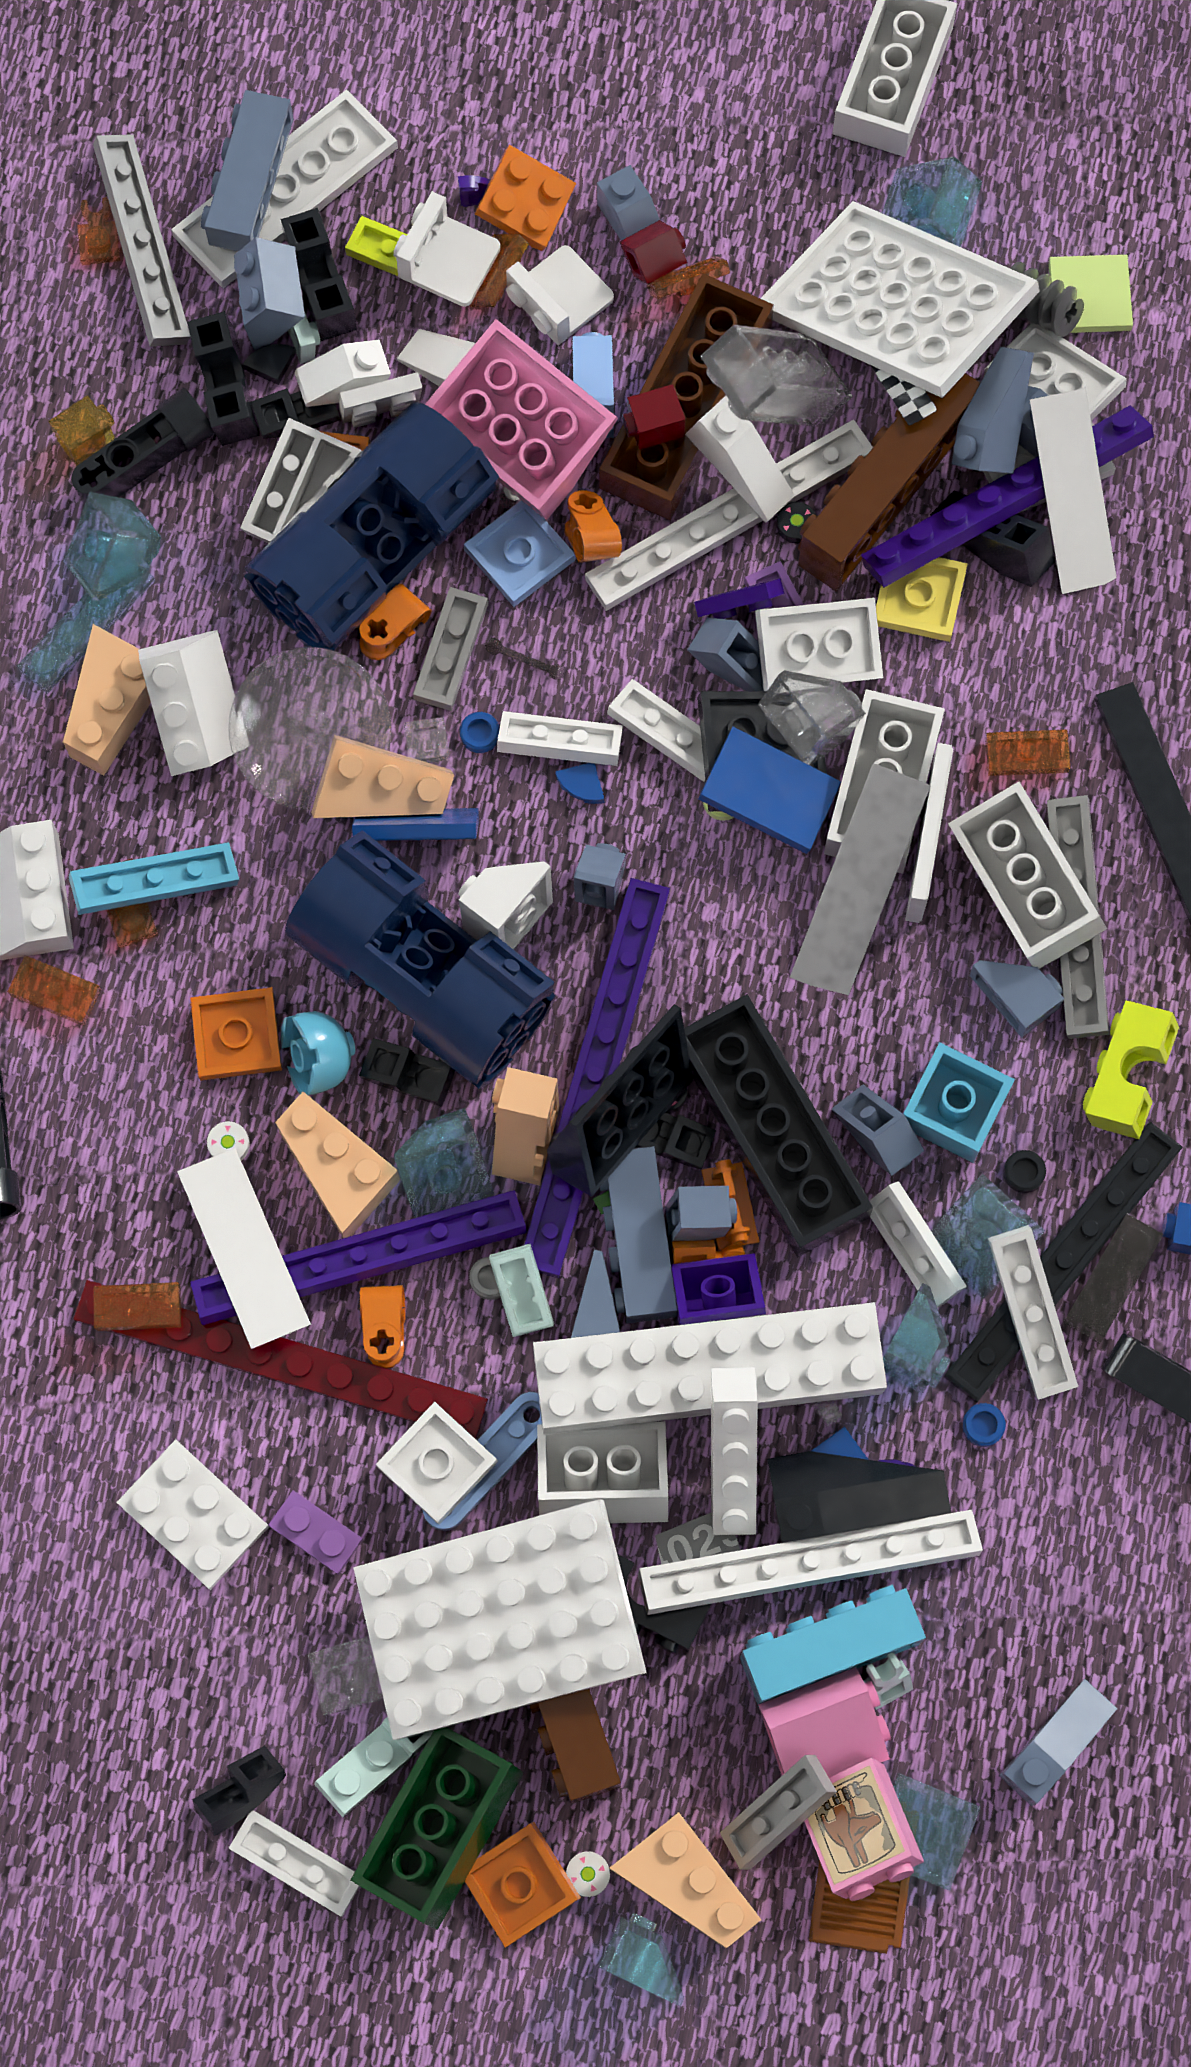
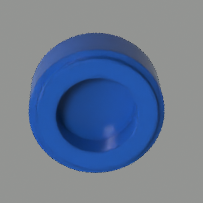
[460,712,500,753]
[962,1403,1006,1447]

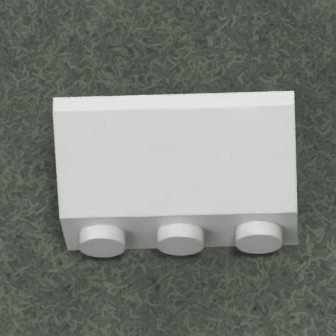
[138,630,248,776]
[0,820,74,960]
[458,861,553,949]
[537,1421,668,1523]

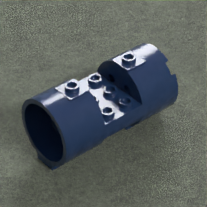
[243,402,499,656]
[285,830,556,1089]

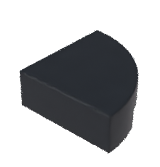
[243,344,296,385]

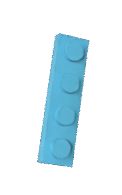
[69,842,239,915]

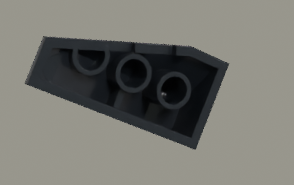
[767,1451,952,1543]

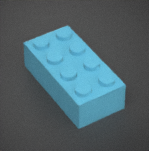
[740,1585,926,1707]

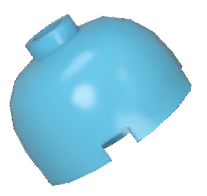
[281,1011,355,1096]

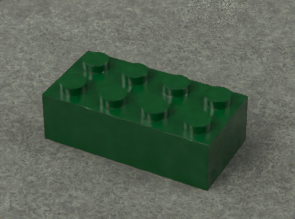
[350,1727,524,1930]

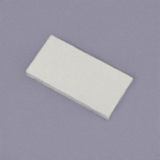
[905,743,953,923]

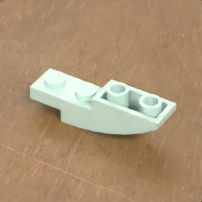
[314,1717,434,1817]

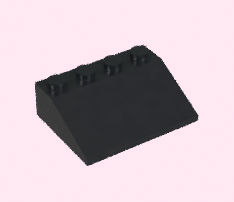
[547,1004,693,1197]

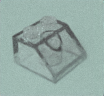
[758,670,866,766]

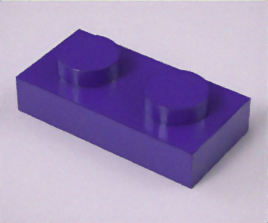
[694,578,785,619]

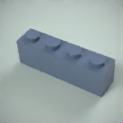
[201,90,294,251]
[600,1146,677,1324]

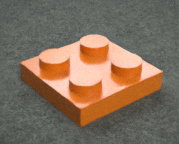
[474,144,576,251]
[190,987,282,1081]
[465,1822,581,1948]

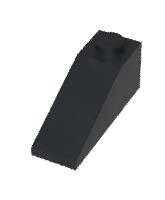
[930,490,1055,587]

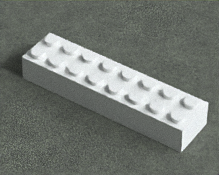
[533,1302,887,1435]

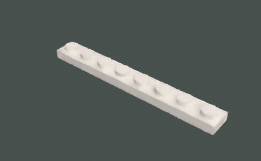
[585,419,873,611]
[638,1510,983,1615]

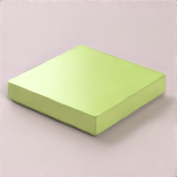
[1049,255,1133,333]

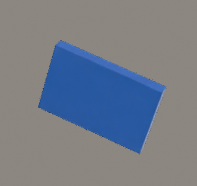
[698,727,841,854]
[352,808,479,841]

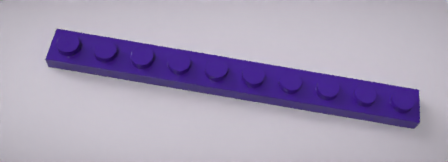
[524,878,670,1279]

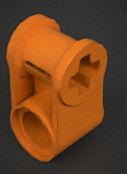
[564,490,622,563]
[359,584,432,660]
[360,1285,406,1369]

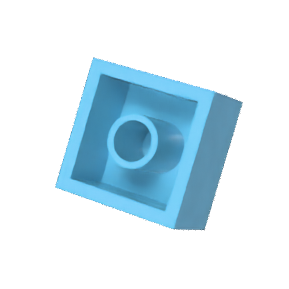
[903,1042,1015,1163]

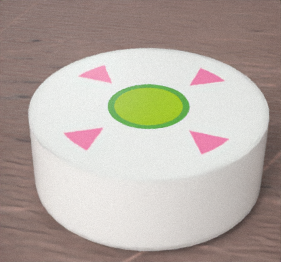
[207,1121,250,1161]
[566,1852,610,1897]

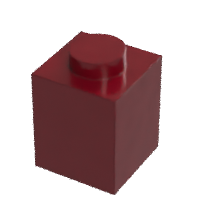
[620,220,688,284]
[622,384,685,450]

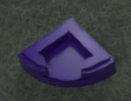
[457,175,490,207]

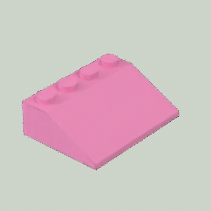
[425,319,618,520]

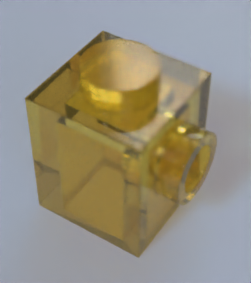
[48,395,115,466]

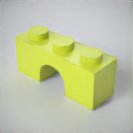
[1083,1000,1179,1139]

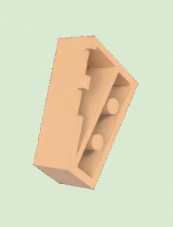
[275,1092,400,1238]

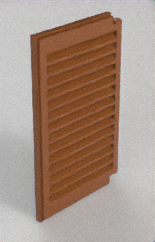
[808,1801,918,1954]

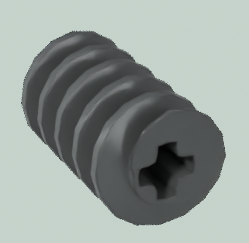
[1010,262,1084,337]

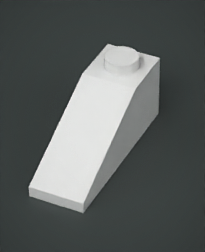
[685,395,795,523]

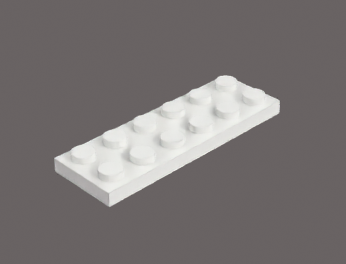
[171,89,398,289]

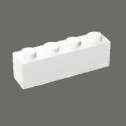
[711,1367,758,1535]

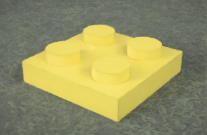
[876,557,968,642]

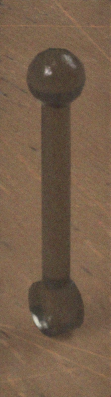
[485,638,564,680]

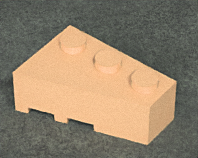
[63,624,151,776]
[311,735,454,818]
[492,1067,559,1186]
[609,1812,761,1948]

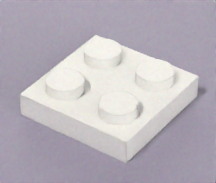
[376,1402,498,1525]

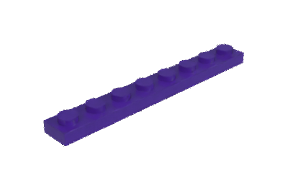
[861,405,1154,588]
[190,1190,527,1325]

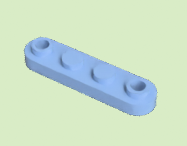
[423,1392,542,1531]

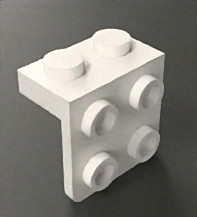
[394,191,500,307]
[506,245,614,346]

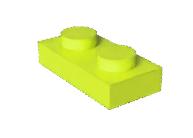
[345,216,408,276]

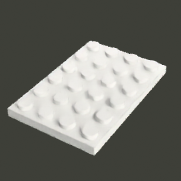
[760,201,1040,398]
[353,1499,647,1740]

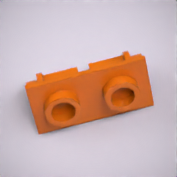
[701,1159,759,1251]

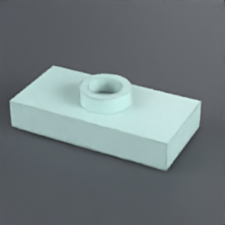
[489,1244,554,1337]

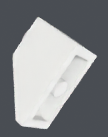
[295,340,391,407]

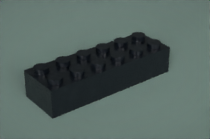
[684,994,873,1258]

